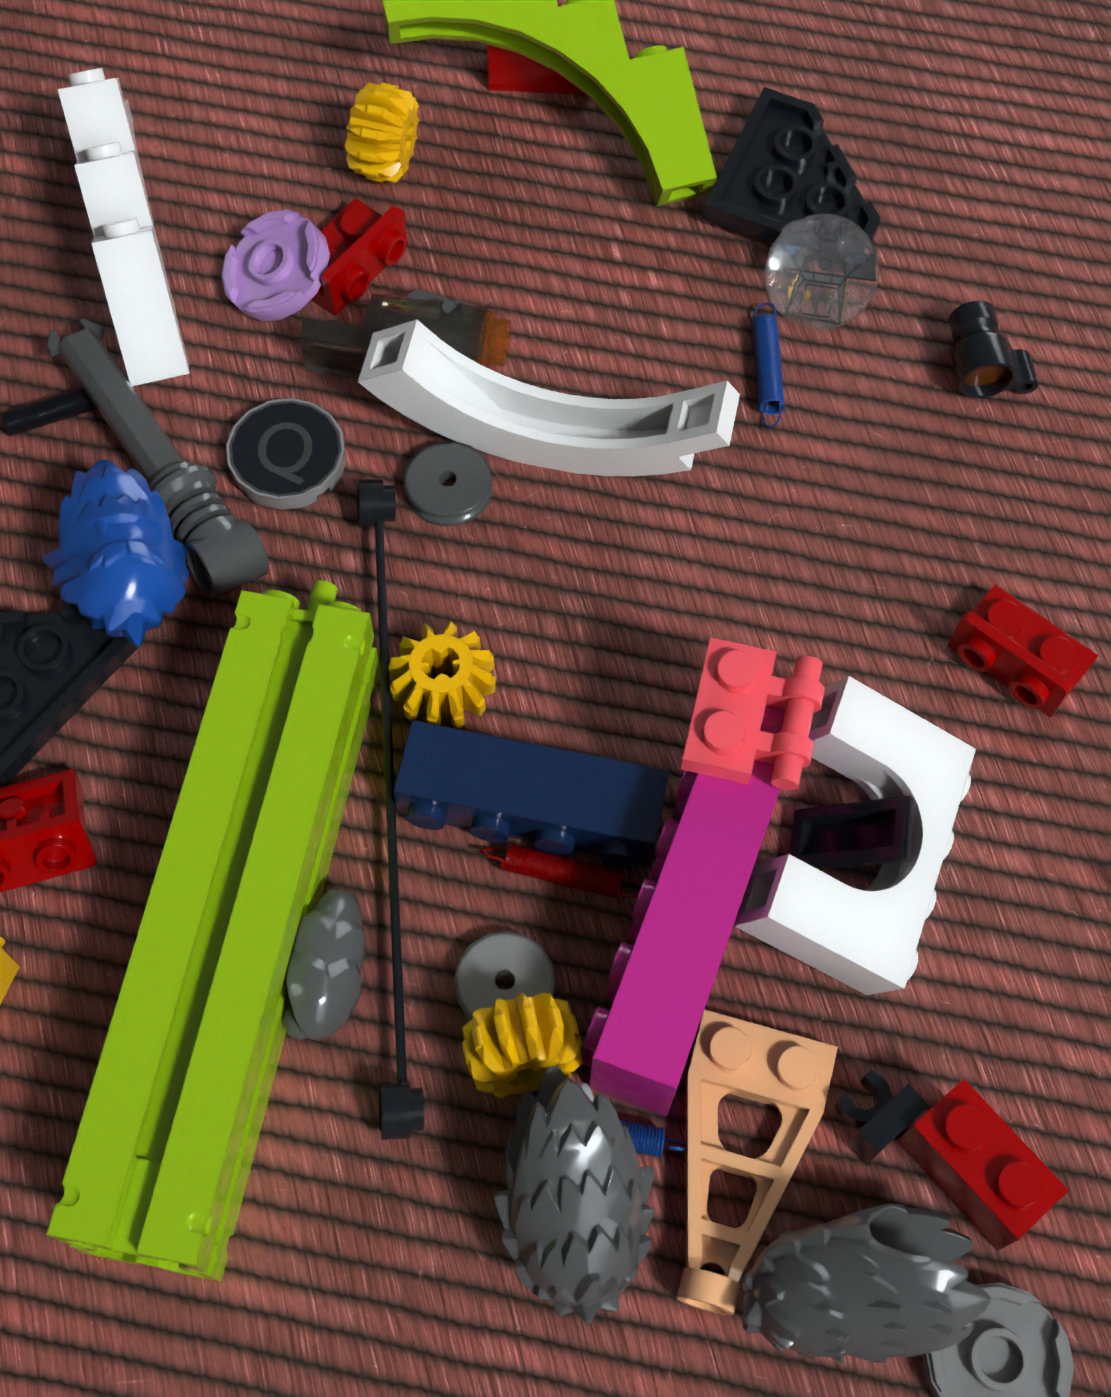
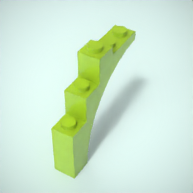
[382,0,717,207]

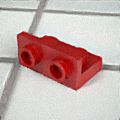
[311,198,408,316]
[948,584,1099,718]
[0,768,97,893]

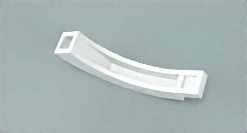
[358,319,740,476]

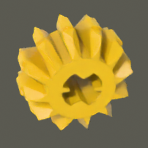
[344,82,420,183]
[389,621,496,730]
[462,992,583,1098]

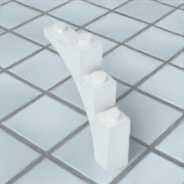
[57,68,189,386]

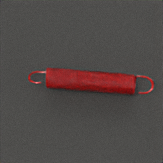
[480,843,642,898]

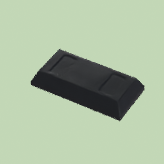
[790,795,914,870]

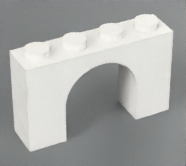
[734,676,976,995]

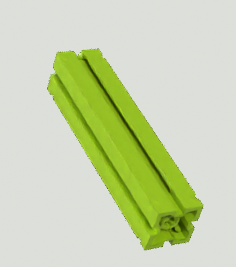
[47,580,380,1282]

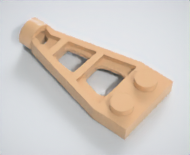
[677,1009,838,1316]

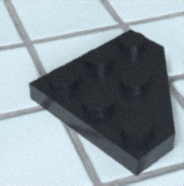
[703,87,881,269]
[0,604,138,786]

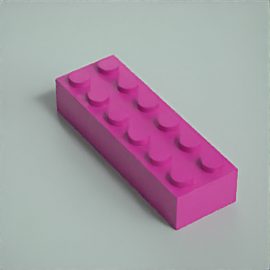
[582,705,785,1117]

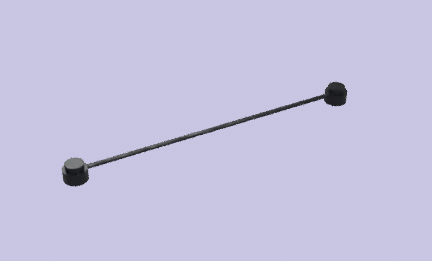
[357,479,424,1140]

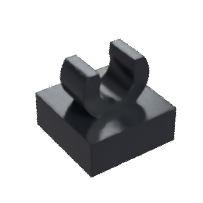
[835,1070,929,1165]

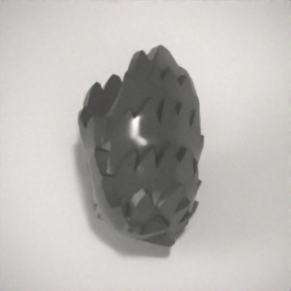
[494,1066,655,1324]
[741,1204,991,1363]

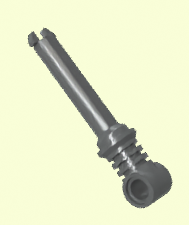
[47,319,269,599]

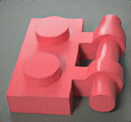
[680,637,825,791]

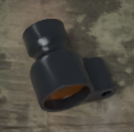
[949,301,1038,398]

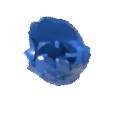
[43,460,190,647]

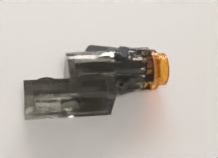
[299,289,511,380]

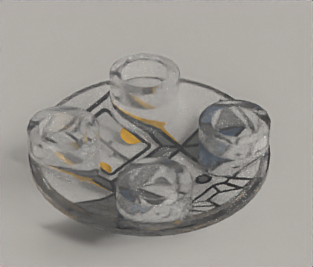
[765,214,879,330]

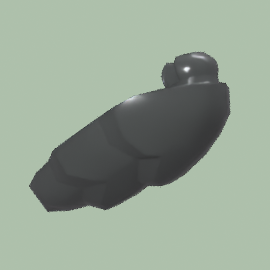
[283,889,366,1041]

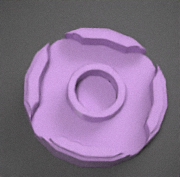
[221,209,330,322]

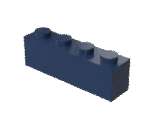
[394,720,670,868]

